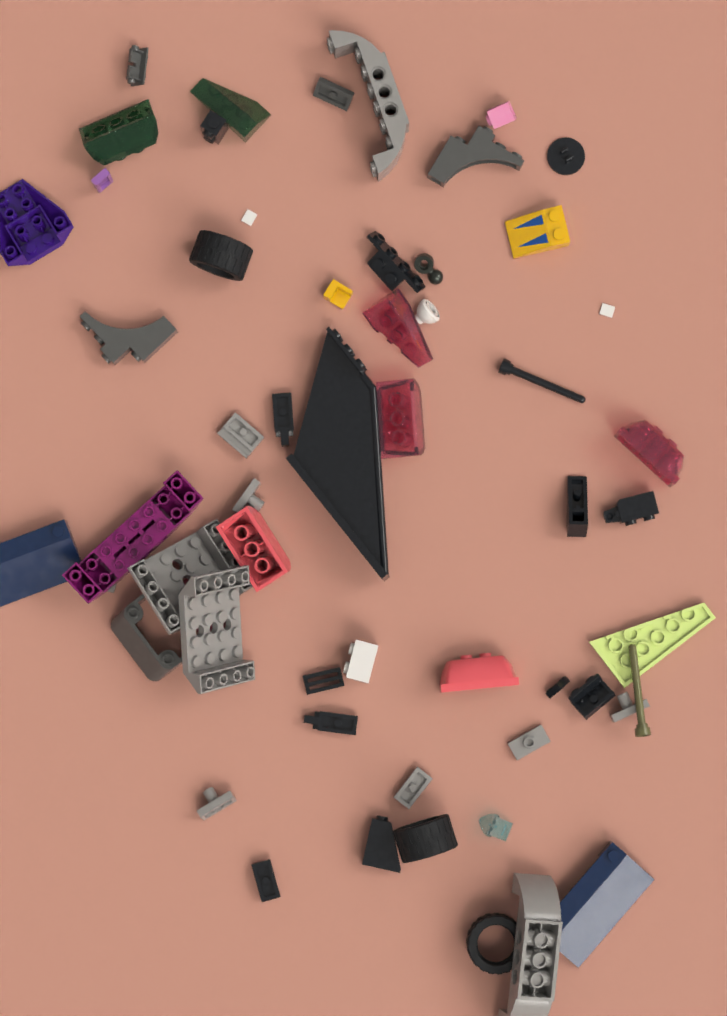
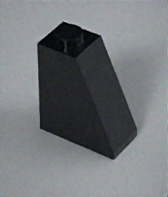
[362,815,401,873]

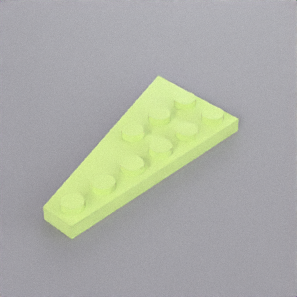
[589,603,716,688]

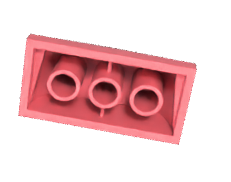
[216,506,291,592]
[440,653,519,693]

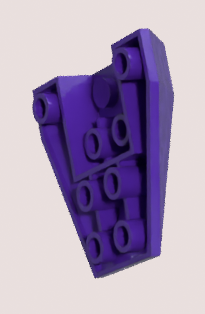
[0,179,74,266]

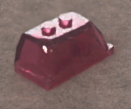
[376,378,425,459]
[614,420,684,487]

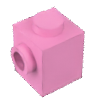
[486,101,517,129]

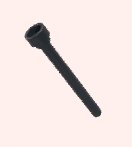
[498,359,586,403]

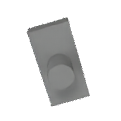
[232,478,265,513]
[610,692,650,722]
[197,787,237,820]

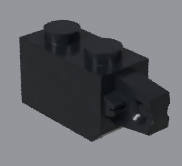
[603,491,659,526]

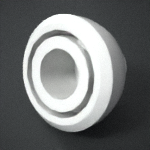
[414,299,440,324]

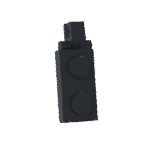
[272,393,294,447]
[303,711,358,735]

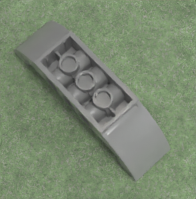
[327,30,409,182]
[498,873,563,1016]

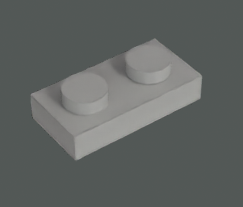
[394,767,433,809]

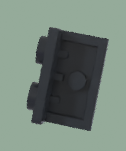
[568,673,616,720]

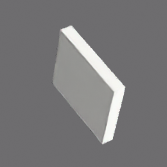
[241,209,257,226]
[599,303,615,318]

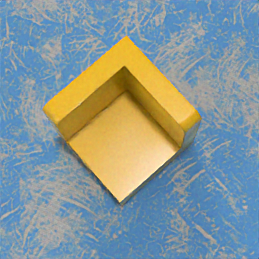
[323,279,353,309]

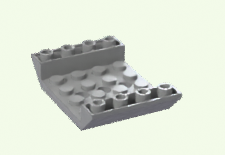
[127,519,253,635]
[178,565,255,694]

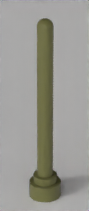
[629,644,651,737]

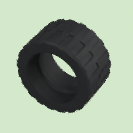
[189,230,253,281]
[393,814,458,863]
[466,913,517,975]

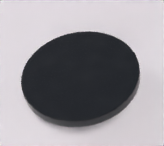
[547,137,585,175]

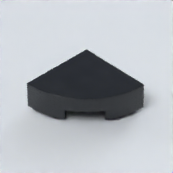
[546,676,570,698]

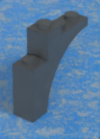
[427,126,524,188]
[80,311,178,365]

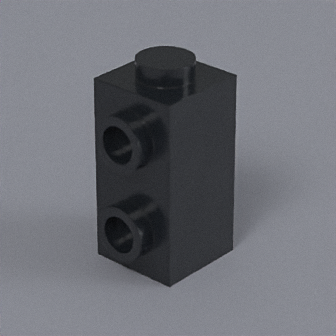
[200,110,229,145]

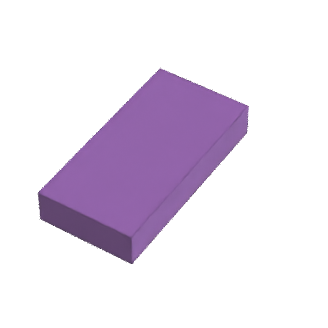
[91,168,113,193]

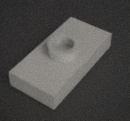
[507,725,551,760]

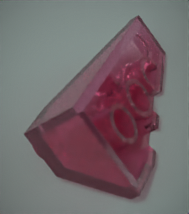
[362,288,433,368]

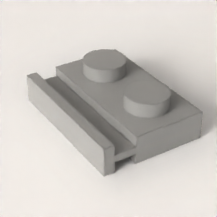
[217,412,264,459]

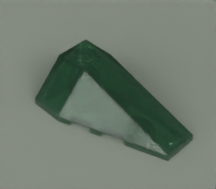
[190,78,271,143]

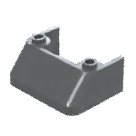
[111,594,182,681]

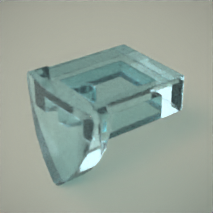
[479,814,513,841]

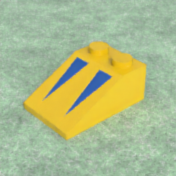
[505,205,570,259]

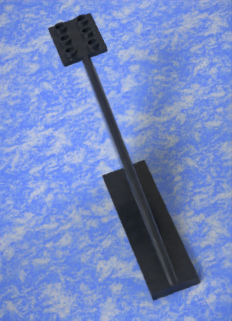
[286,327,390,582]

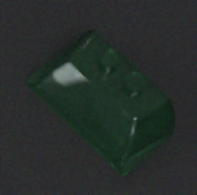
[79,99,158,165]

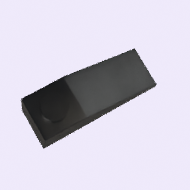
[567,476,588,537]

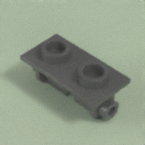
[126,45,149,87]

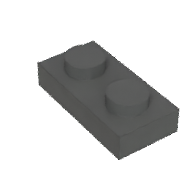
[313,77,355,111]

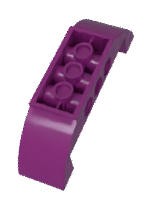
[62,470,204,604]

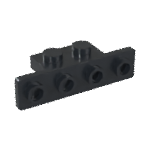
[367,231,426,293]

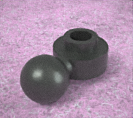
[414,253,443,285]

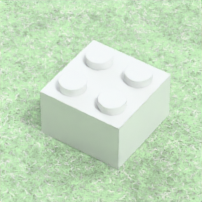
[343,640,378,683]

